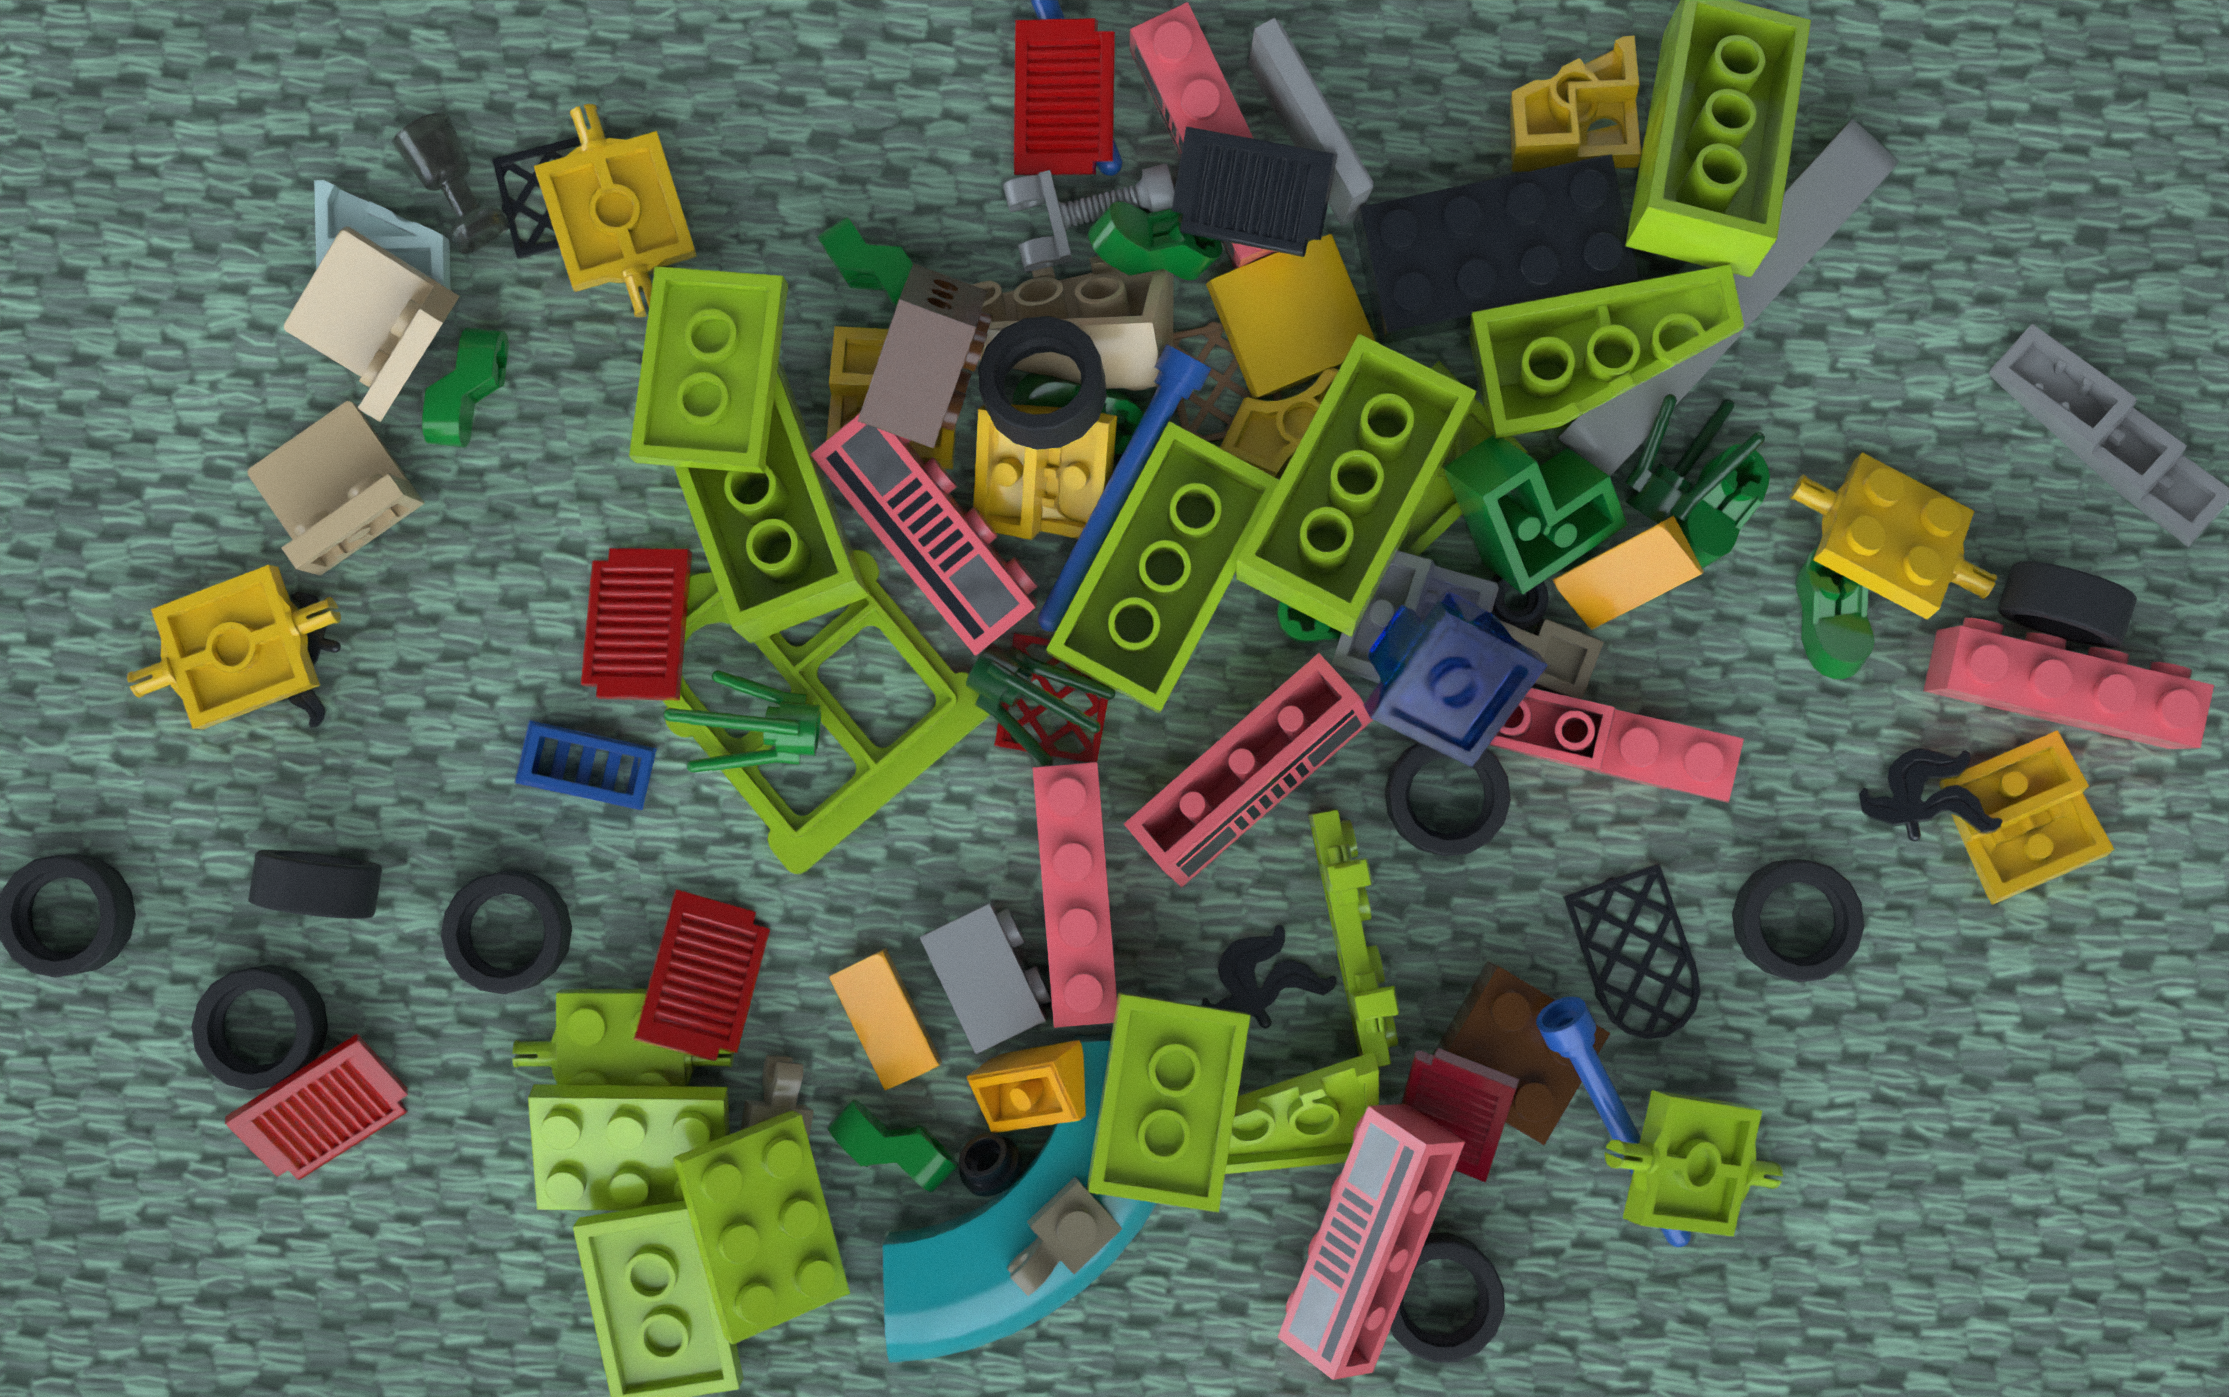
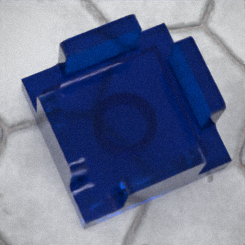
[1363,591,1548,767]

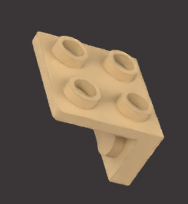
[284,226,460,422]
[248,401,425,576]

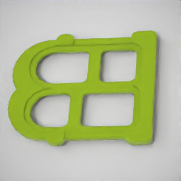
[662,550,991,874]

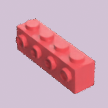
[1923,618,2214,749]

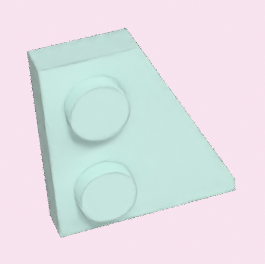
[314,180,451,290]

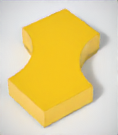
[1220,367,1339,479]

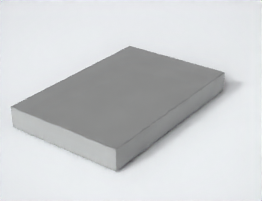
[1248,17,1374,226]

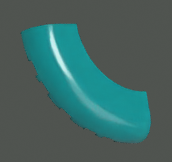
[882,1034,1157,1363]

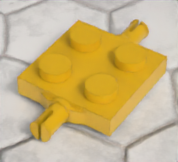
[534,104,697,318]
[1789,452,1997,620]
[127,565,341,729]

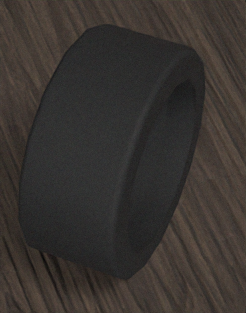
[978,316,1106,450]
[1998,561,2137,647]
[1384,735,1511,856]
[248,850,382,919]
[0,854,136,978]
[1732,859,1865,982]
[441,870,572,994]
[191,964,328,1090]
[1390,1232,1505,1363]

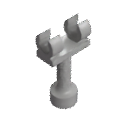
[1003,163,1175,273]

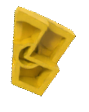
[1510,36,1641,172]

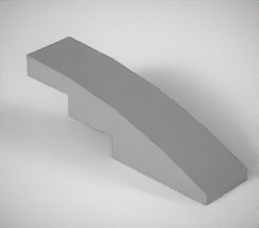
[1989,324,2229,547]

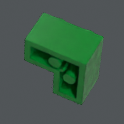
[1443,434,1628,595]

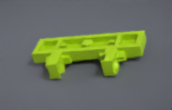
[1308,809,1400,1067]

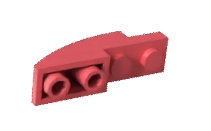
[1473,678,1744,803]

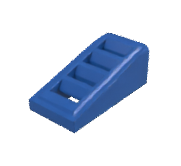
[514,720,657,810]

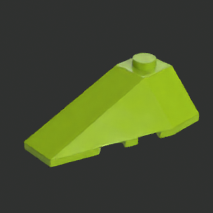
[1469,264,1744,439]

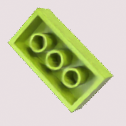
[1625,0,1811,278]
[1236,334,1477,637]
[674,362,869,643]
[1046,421,1280,714]

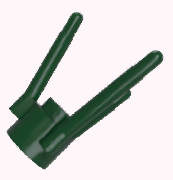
[1625,394,1765,524]
[966,643,1115,767]

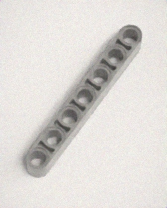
[1557,118,1899,476]

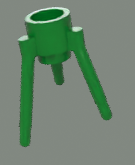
[664,670,821,773]

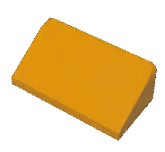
[1552,516,1704,630]
[829,948,942,1091]
[966,1040,1086,1133]

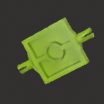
[512,989,734,1086]
[1604,1090,1783,1237]

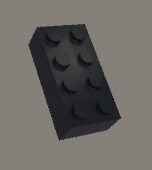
[1353,154,1639,345]

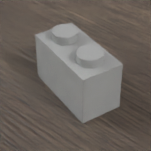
[920,901,1052,1055]

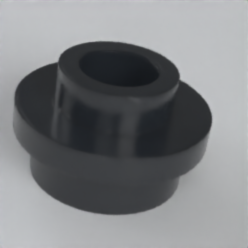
[1490,574,1549,630]
[959,1133,1022,1197]

